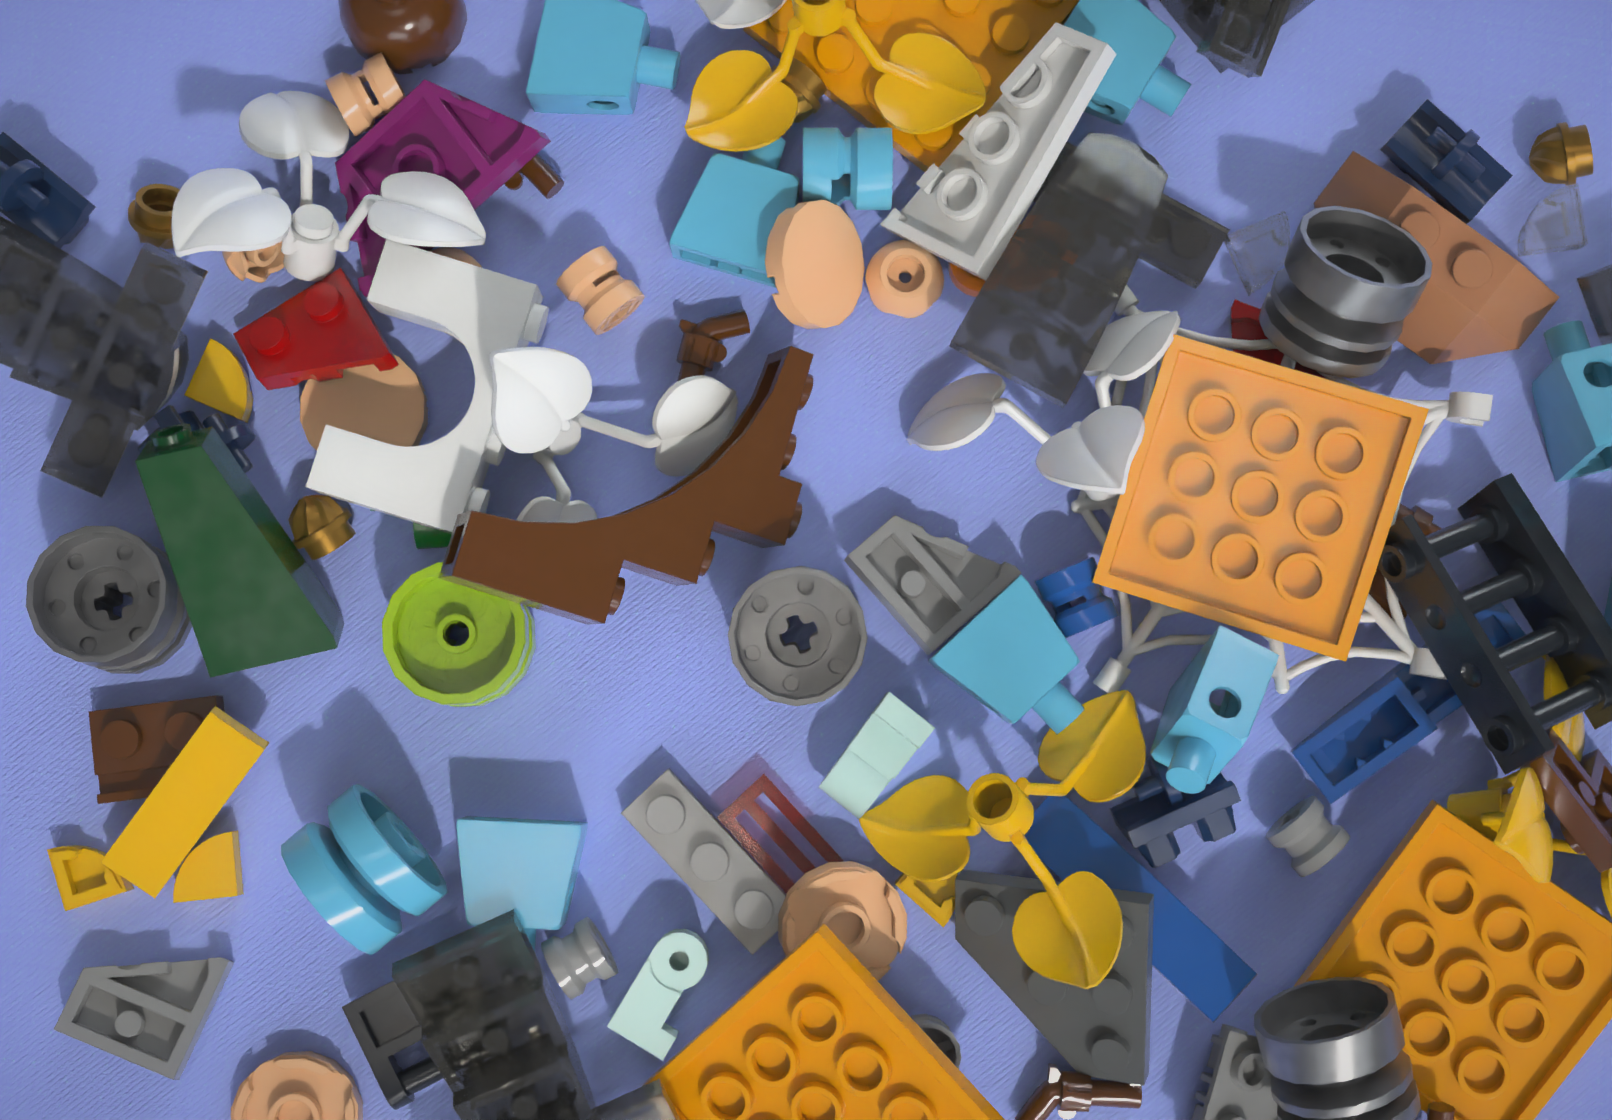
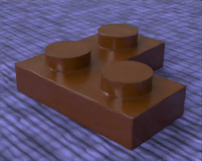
[1520,727,1612,873]

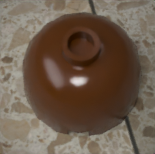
[338,0,467,75]

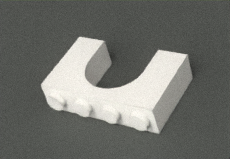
[305,239,549,534]

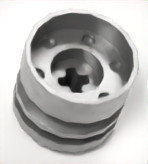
[1259,206,1433,378]
[26,526,192,674]
[728,566,868,706]
[1254,977,1421,1120]

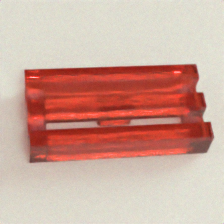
[717,773,844,894]

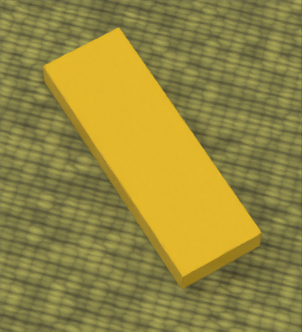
[100,706,269,898]

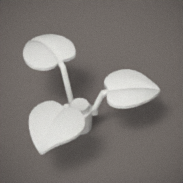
[171,91,486,281]
[906,311,1181,501]
[489,346,738,523]

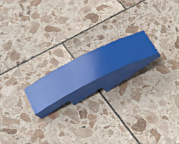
[1291,603,1526,804]
[1025,795,1257,1023]

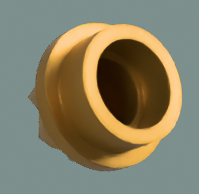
[771,57,827,123]
[1529,122,1593,186]
[128,184,180,250]
[288,494,356,560]

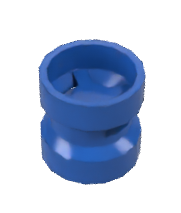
[1035,557,1119,638]

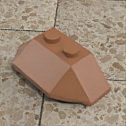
[1313,151,1560,364]

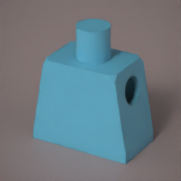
[526,0,681,115]
[1064,0,1191,125]
[669,137,799,288]
[1532,320,1612,482]
[928,575,1085,734]
[1150,625,1279,794]
[456,816,588,966]

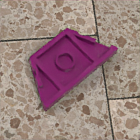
[335,79,551,297]

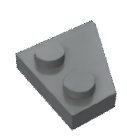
[844,515,1021,655]
[53,957,234,1080]

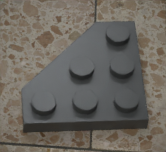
[955,869,1154,1086]

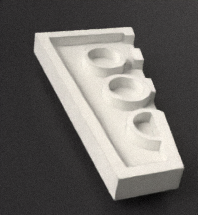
[880,22,1116,281]

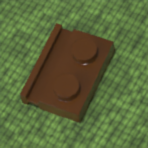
[88,695,225,804]

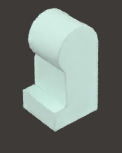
[818,692,935,819]
[607,929,709,1061]

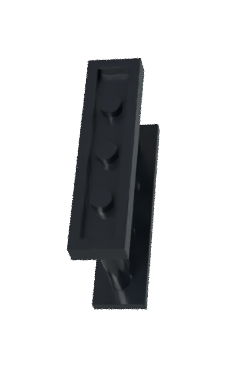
[1378,473,1612,775]

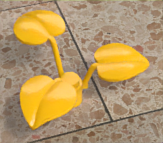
[684,0,987,152]
[1447,654,1612,918]
[859,690,1146,989]

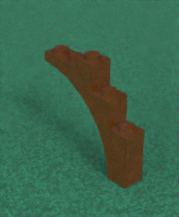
[438,346,814,625]

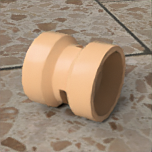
[325,52,406,137]
[556,246,645,335]

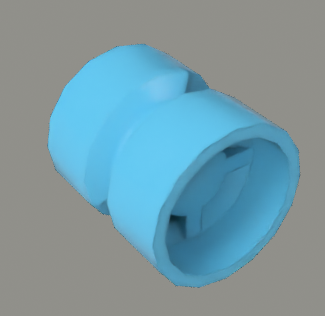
[803,128,893,210]

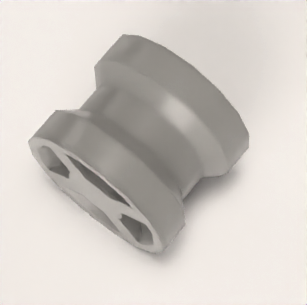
[1266,796,1350,877]
[541,917,618,1000]

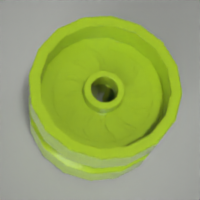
[382,562,536,707]

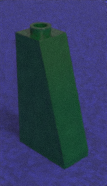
[135,424,344,678]

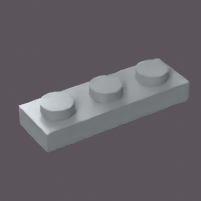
[621,768,786,955]

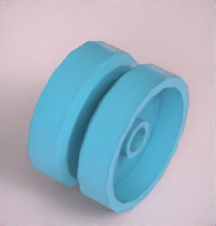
[281,784,448,955]

